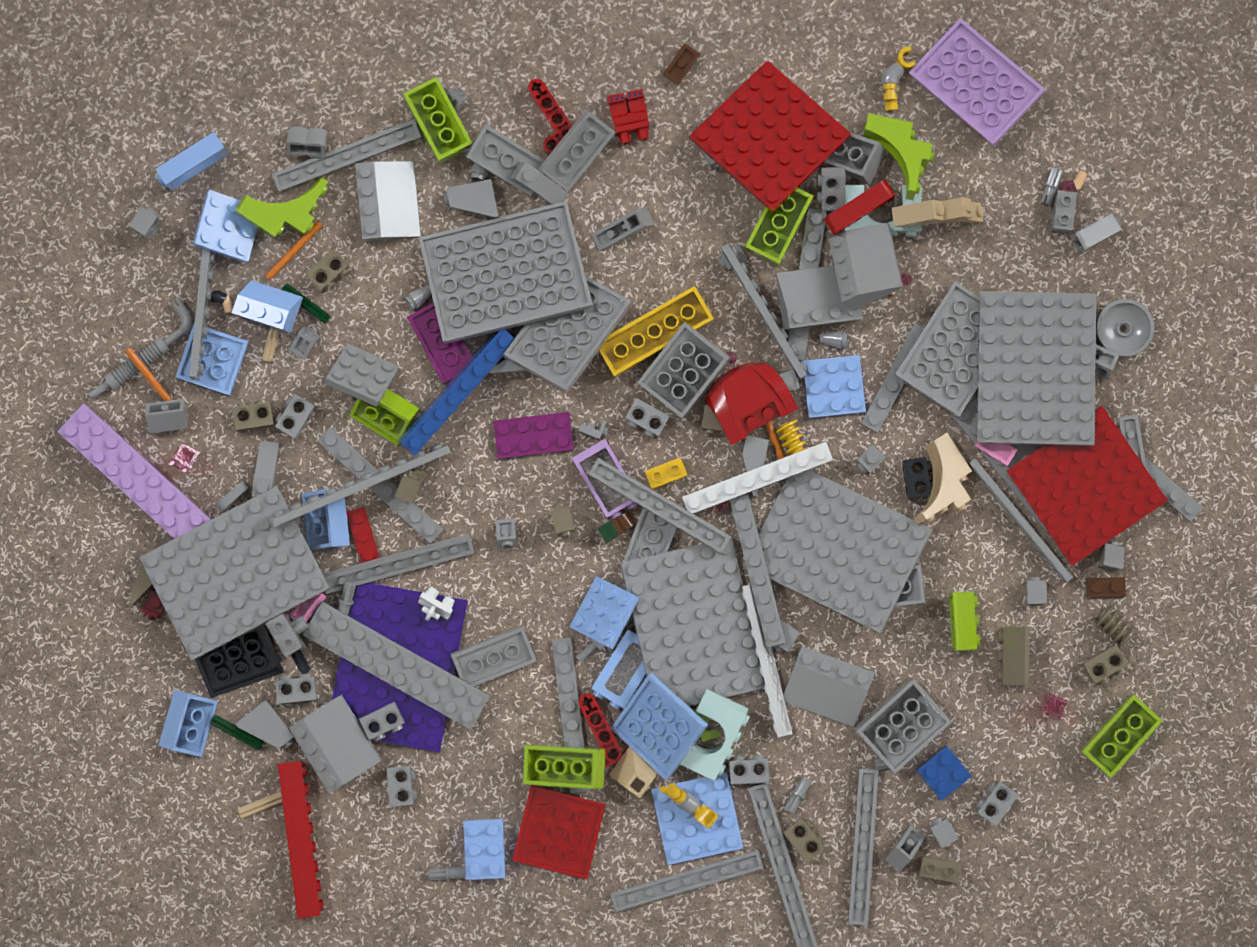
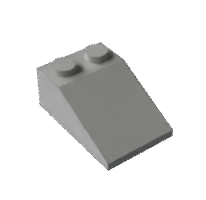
[823,132,886,185]
[894,565,926,609]

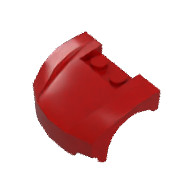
[705,362,799,445]

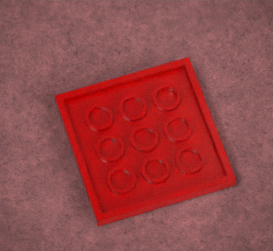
[512,785,606,880]

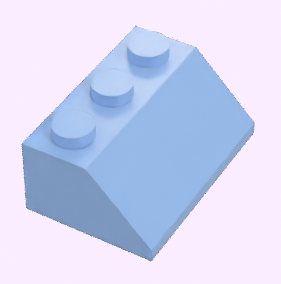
[232,280,303,333]
[302,488,350,551]
[159,690,218,757]

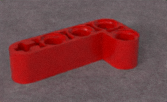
[528,79,572,155]
[823,179,896,236]
[579,693,622,768]

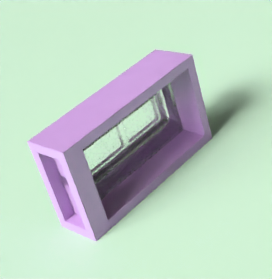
[572,439,638,519]

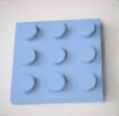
[193,190,257,263]
[175,323,249,396]
[803,355,866,418]
[569,576,639,649]

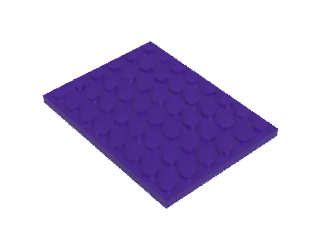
[332,583,468,752]

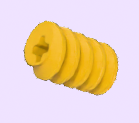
[776,419,808,455]

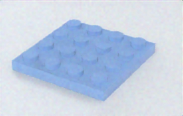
[610,673,708,780]
[651,772,743,865]

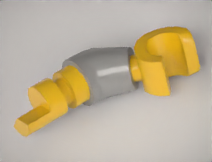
[881,46,916,111]
[659,784,718,828]

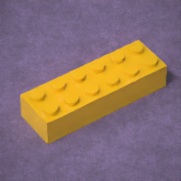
[598,286,714,378]

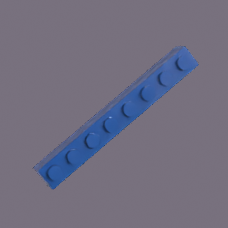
[397,329,515,455]

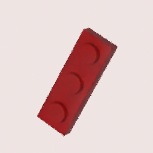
[346,507,380,563]

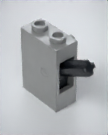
[266,613,311,675]

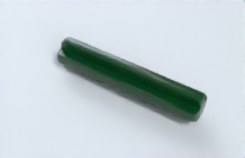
[282,283,331,324]
[210,715,264,750]

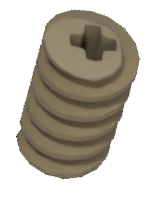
[1094,605,1135,648]

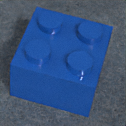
[916,746,972,801]

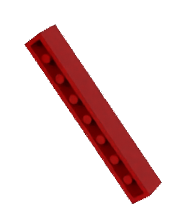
[277,761,324,919]

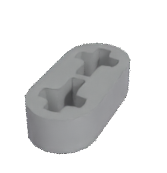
[216,481,249,513]

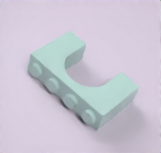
[844,185,922,237]
[680,689,750,781]

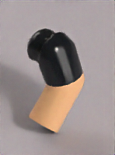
[211,290,233,314]

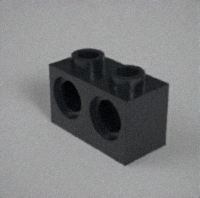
[902,457,933,499]

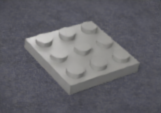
[324,343,400,407]

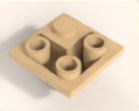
[609,746,658,798]

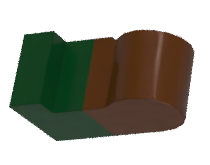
[598,511,636,543]

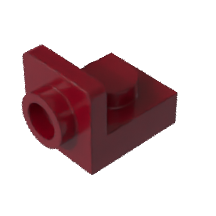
[140,590,164,620]

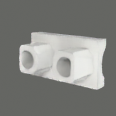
[418,587,454,621]

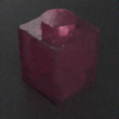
[169,443,199,473]
[1039,693,1068,718]

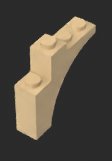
[892,197,984,228]
[913,433,972,525]

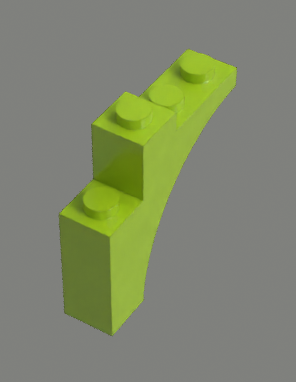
[863,113,935,200]
[233,177,328,237]

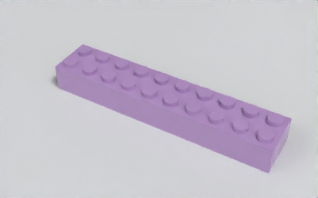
[57,403,212,539]

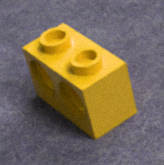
[645,457,687,490]

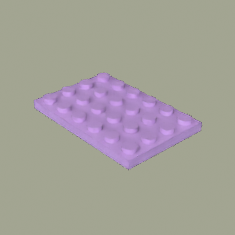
[909,18,1045,147]

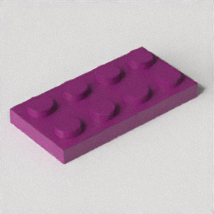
[407,302,472,384]
[493,412,574,459]

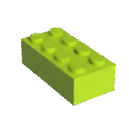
[744,188,814,267]
[1079,694,1163,778]
[523,744,605,789]

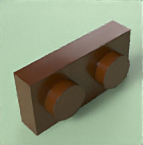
[663,43,700,86]
[1086,577,1126,597]

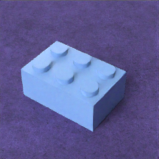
[464,818,506,880]

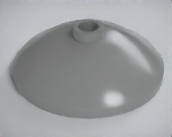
[1096,299,1154,357]

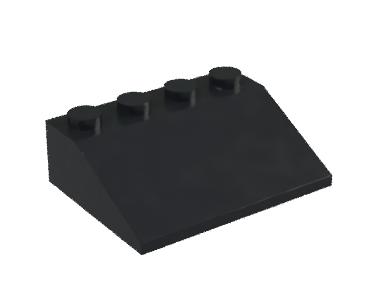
[195,623,284,698]

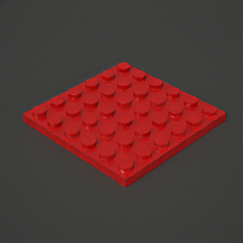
[689,60,851,213]
[1006,405,1168,566]

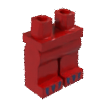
[607,89,650,145]

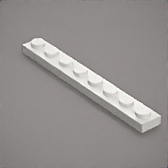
[682,442,833,514]
[742,585,792,737]

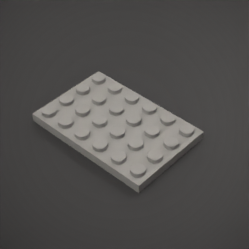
[503,276,632,393]
[894,281,980,418]

